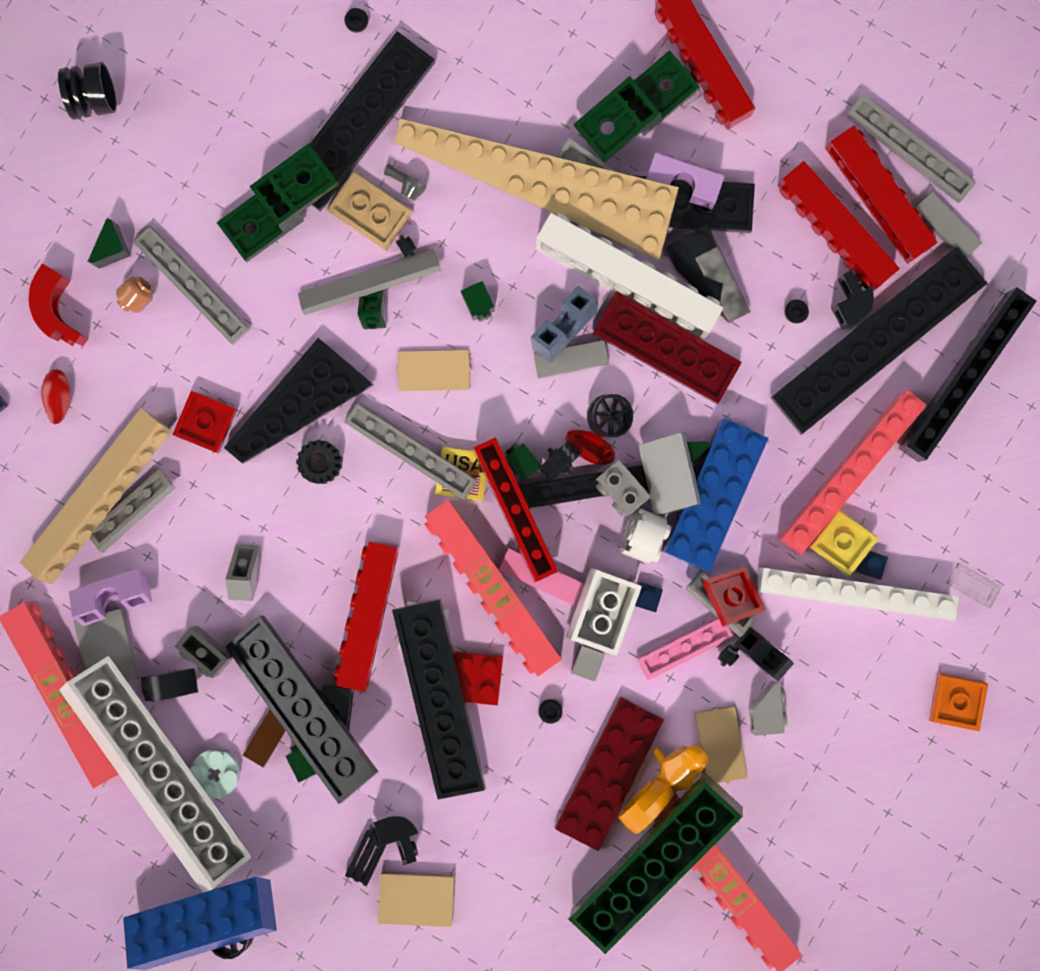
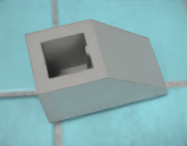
[749,681,788,736]

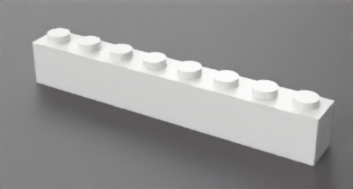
[756,567,959,621]

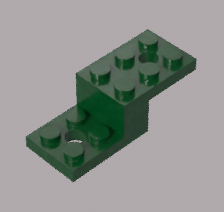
[573,50,700,163]
[216,143,339,263]

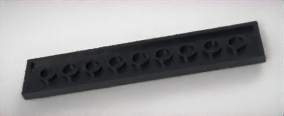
[770,247,988,435]

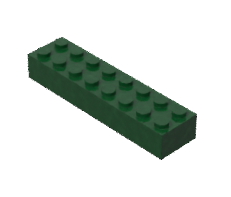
[568,772,743,954]

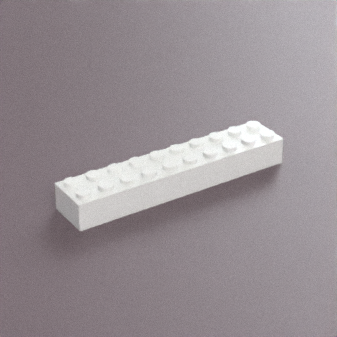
[60,656,251,893]

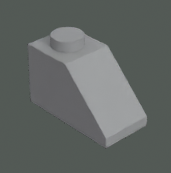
[225,544,260,601]

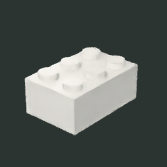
[566,568,642,656]

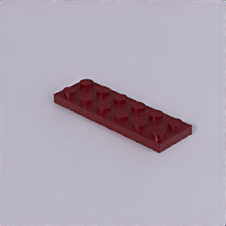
[592,291,742,405]
[555,697,664,851]

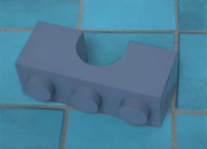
[531,286,597,363]

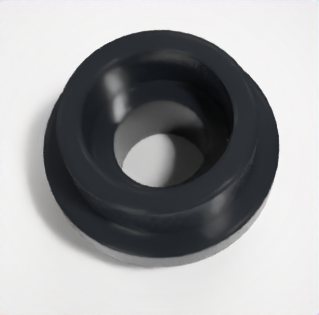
[344,8,368,33]
[395,234,416,258]
[784,299,809,324]
[717,644,739,667]
[538,699,563,724]

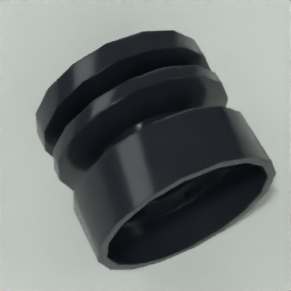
[58,62,117,120]

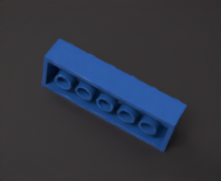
[662,418,769,572]
[123,876,277,970]

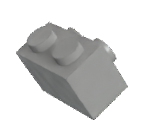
[595,460,651,516]

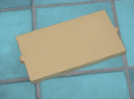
[396,350,472,391]
[695,706,748,784]

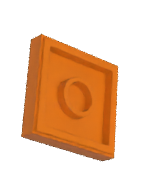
[929,673,988,732]

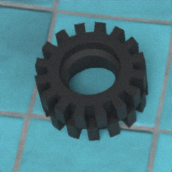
[296,440,342,484]

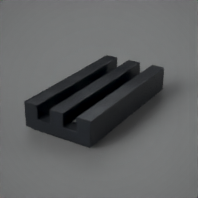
[345,830,387,887]

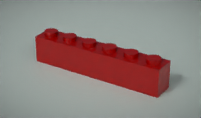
[654,0,756,130]
[825,125,938,264]
[778,161,900,291]
[473,437,558,582]
[334,542,400,692]

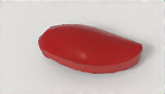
[41,369,71,424]
[565,430,616,465]

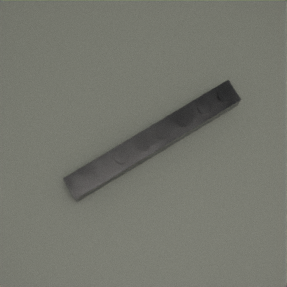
[898,287,1037,462]

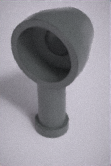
[384,164,427,201]

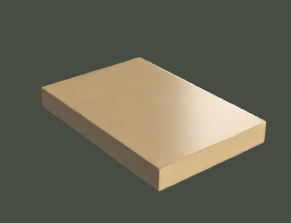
[327,171,413,251]
[378,872,455,927]

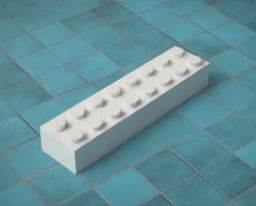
[536,213,723,340]

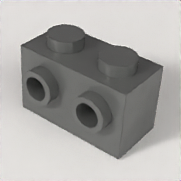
[175,626,233,678]

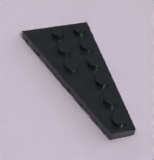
[224,338,374,464]

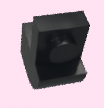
[831,270,874,330]
[734,627,794,682]
[141,668,198,702]
[370,816,418,866]

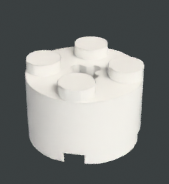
[619,508,671,564]

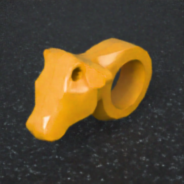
[618,744,709,834]

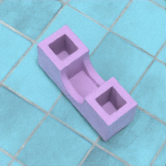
[646,152,725,210]
[69,568,152,626]

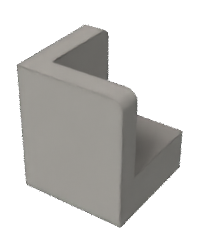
[571,644,605,681]

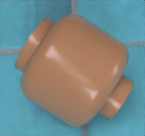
[116,277,153,313]

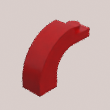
[28,263,88,346]

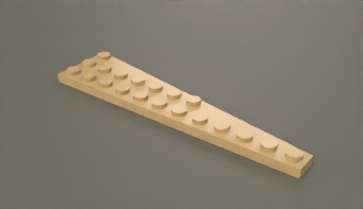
[395,119,679,260]

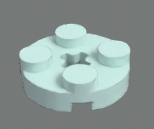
[189,749,240,800]

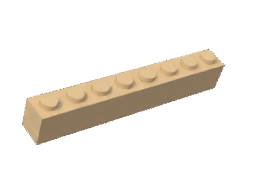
[20,408,172,584]

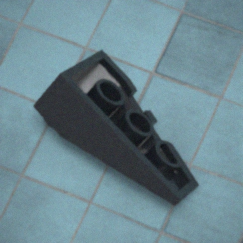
[666,225,751,323]

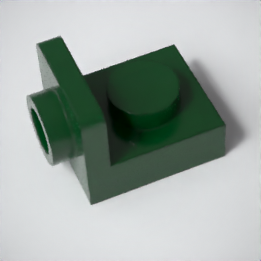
[357,290,387,330]

